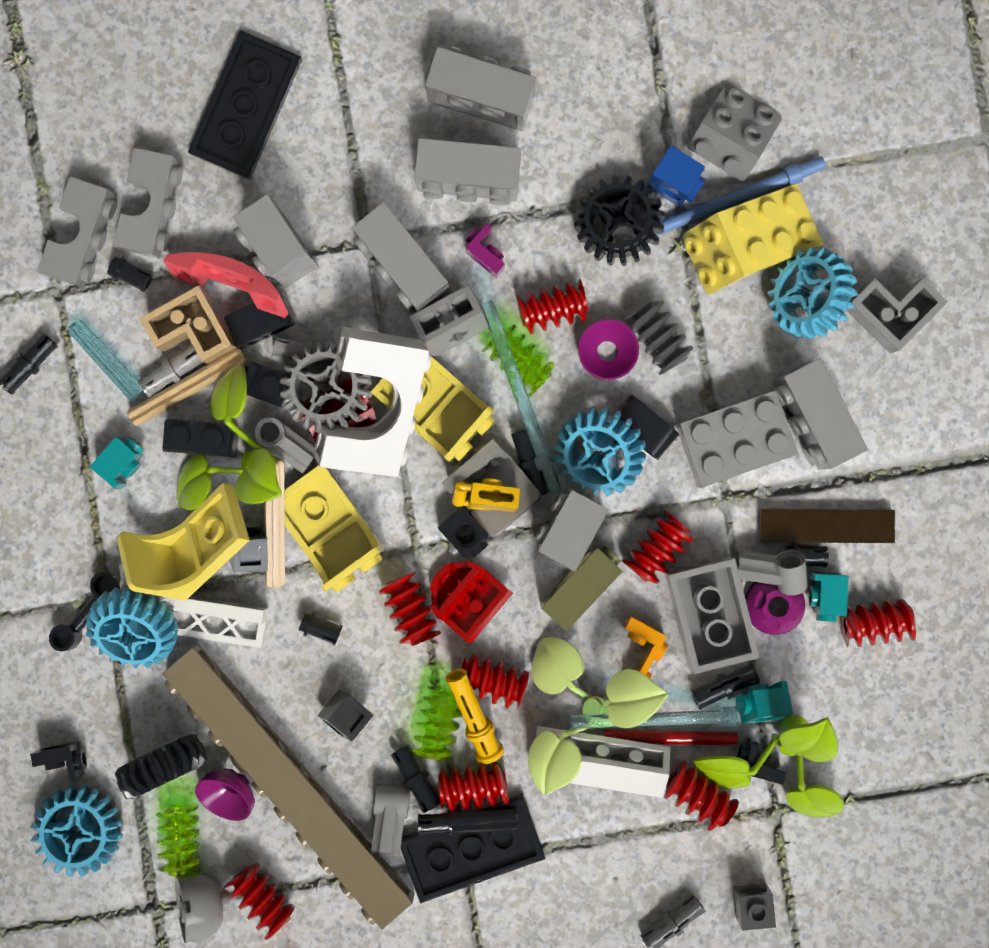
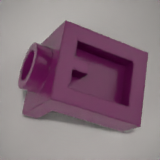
[465,223,505,279]

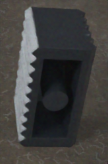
[162,418,238,458]

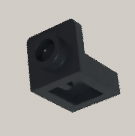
[244,361,291,408]
[737,738,787,785]
[30,741,87,780]

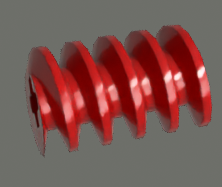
[515,279,588,335]
[621,510,694,584]
[378,571,441,646]
[841,599,916,647]
[461,652,529,710]
[664,760,739,832]
[438,762,509,811]
[222,863,295,940]

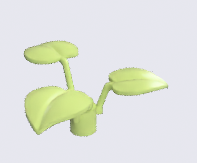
[528,637,668,795]

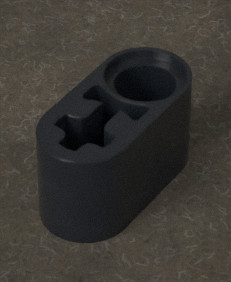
[224,293,296,349]
[614,394,679,460]

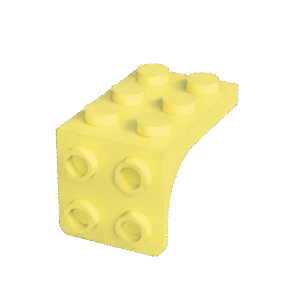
[682,184,824,294]
[371,357,496,463]
[284,465,385,593]
[117,483,250,601]

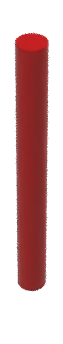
[603,729,738,746]

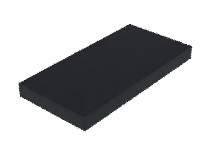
[188,30,303,180]
[401,794,546,904]

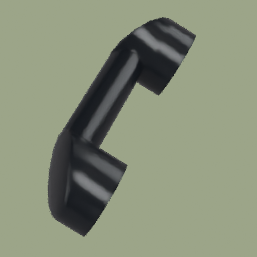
[49,572,120,652]

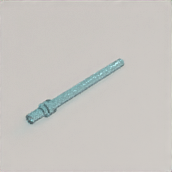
[480,299,563,494]
[568,706,742,729]

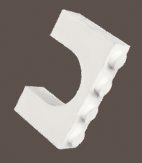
[313,327,431,477]

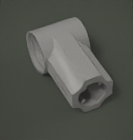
[254,417,315,474]
[738,550,808,595]
[371,784,411,855]

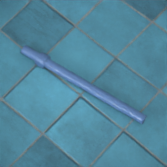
[656,156,827,236]

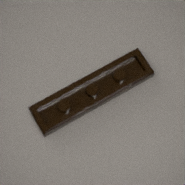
[759,509,895,543]

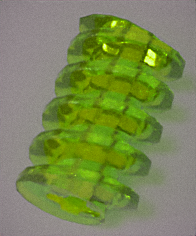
[482,324,555,397]
[411,686,462,760]
[156,803,201,877]

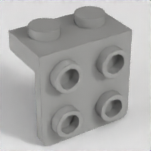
[687,84,782,182]
[442,439,541,537]

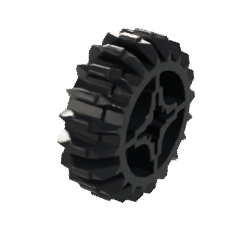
[574,175,665,266]
[115,734,208,800]

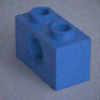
[647,145,706,208]

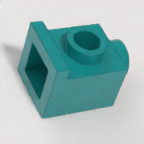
[89,436,144,489]
[808,572,849,622]
[735,681,793,724]

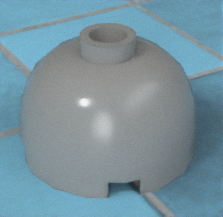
[175,873,229,943]

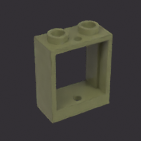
[540,545,623,632]

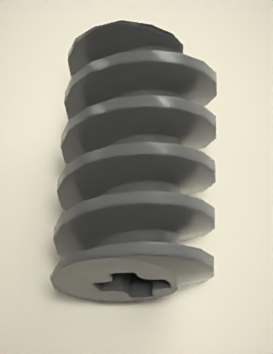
[625,300,693,375]

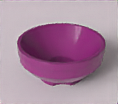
[578,319,639,380]
[745,582,806,635]
[195,769,255,821]

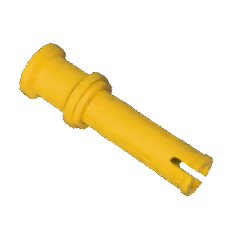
[446,668,504,764]

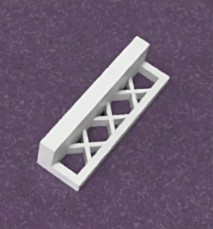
[133,591,269,648]

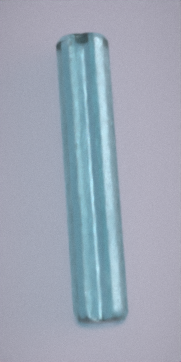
[67,319,144,401]

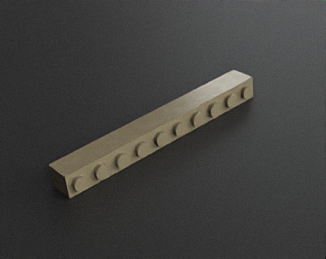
[162,644,415,929]

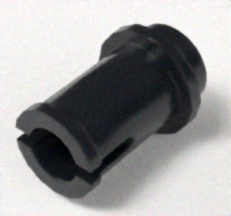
[107,256,153,292]
[784,543,829,568]
[298,611,343,646]

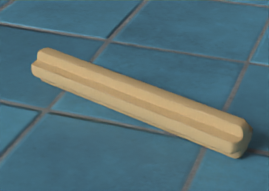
[127,348,248,426]
[264,459,285,588]

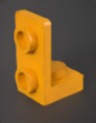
[623,614,668,678]

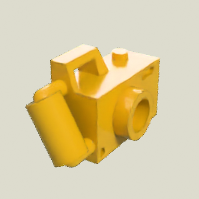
[452,479,520,513]

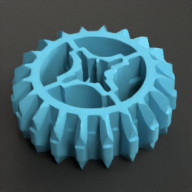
[767,247,859,339]
[555,406,646,497]
[85,587,178,669]
[30,785,123,877]

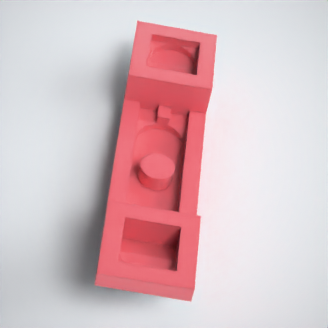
[163,252,288,318]

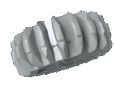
[280,342,372,433]

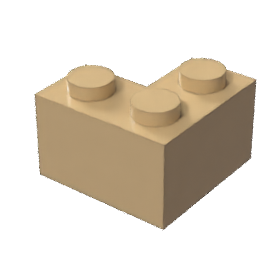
[139,285,237,364]

